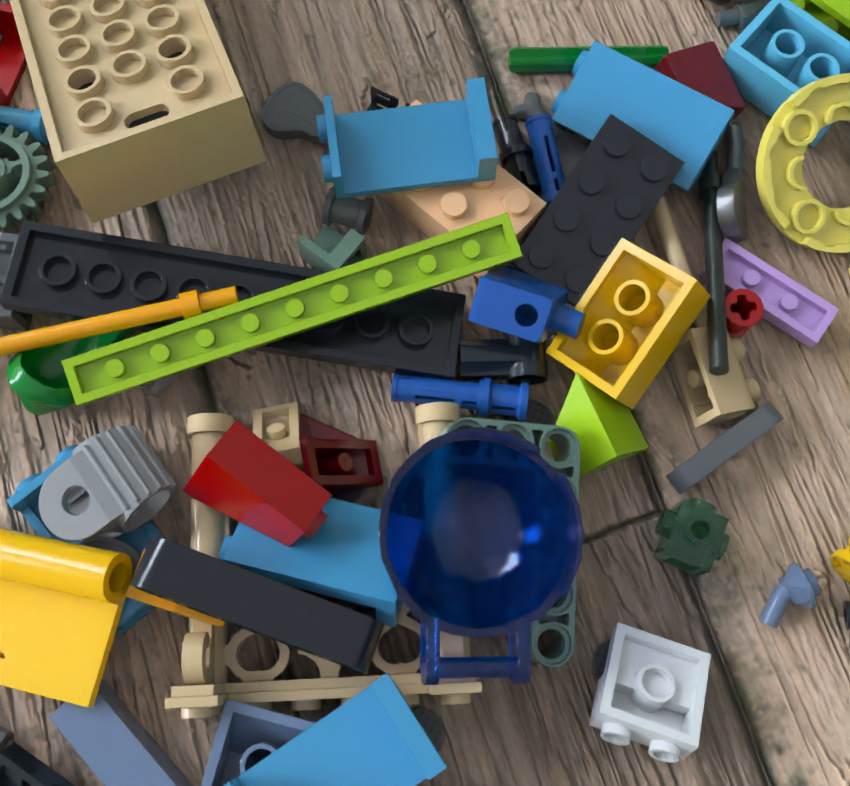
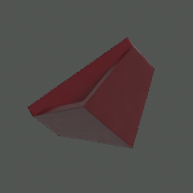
[299,413,384,495]

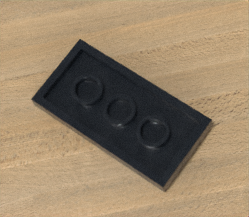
[510,114,685,307]

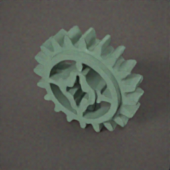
[0,125,57,234]

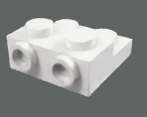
[589,622,711,763]

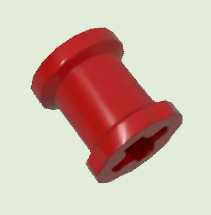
[725,288,764,338]

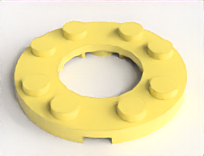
[756,73,850,253]

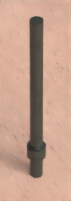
[698,150,729,376]

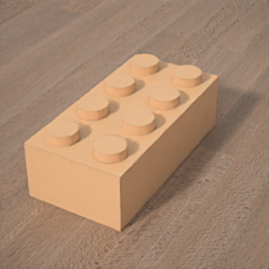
[377,99,547,279]

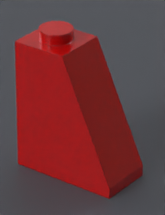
[182,420,332,547]

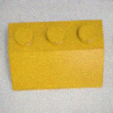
[545,238,711,410]

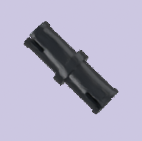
[492,114,541,195]

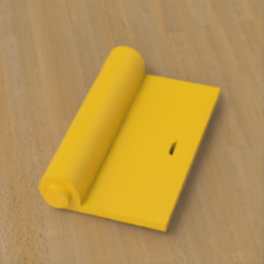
[0,528,133,708]

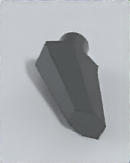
[715,0,771,30]

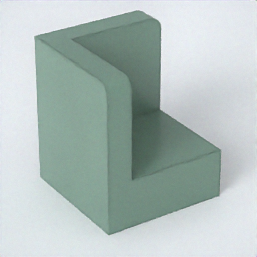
[297,225,368,272]

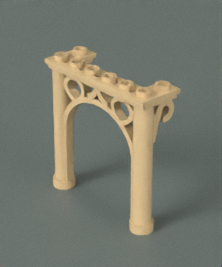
[164,402,482,719]

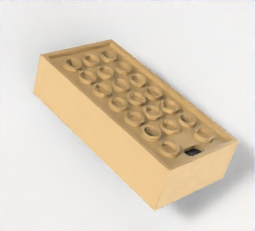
[10,0,266,224]

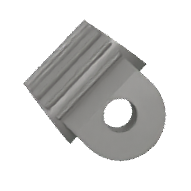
[39,423,177,540]

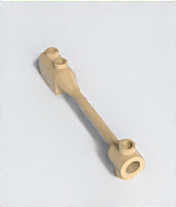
[651,194,761,428]

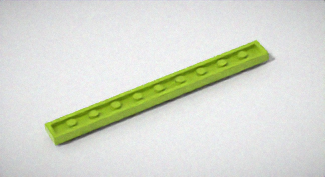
[61,212,523,406]

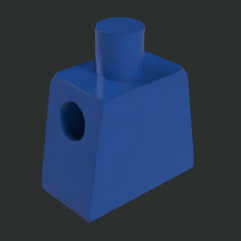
[468,266,586,343]

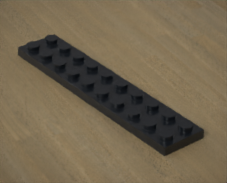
[0,220,466,380]

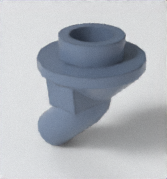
[759,563,821,628]

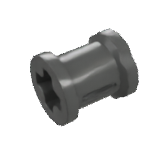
[322,187,374,235]

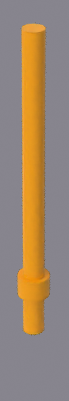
[0,286,239,356]

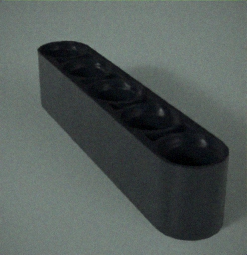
[130,536,384,674]

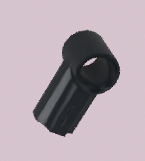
[459,334,548,386]

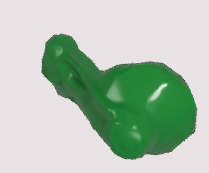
[6,329,134,416]

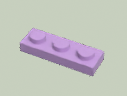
[698,238,839,349]

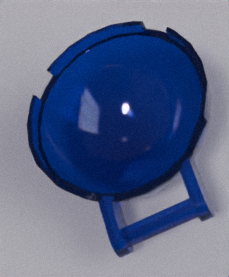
[378,427,584,685]

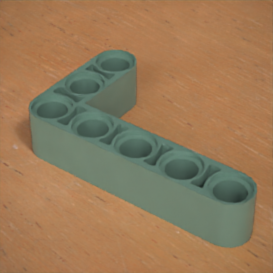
[435,417,581,667]

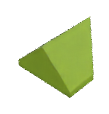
[547,373,649,478]

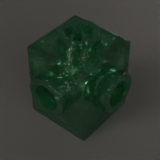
[653,498,730,577]

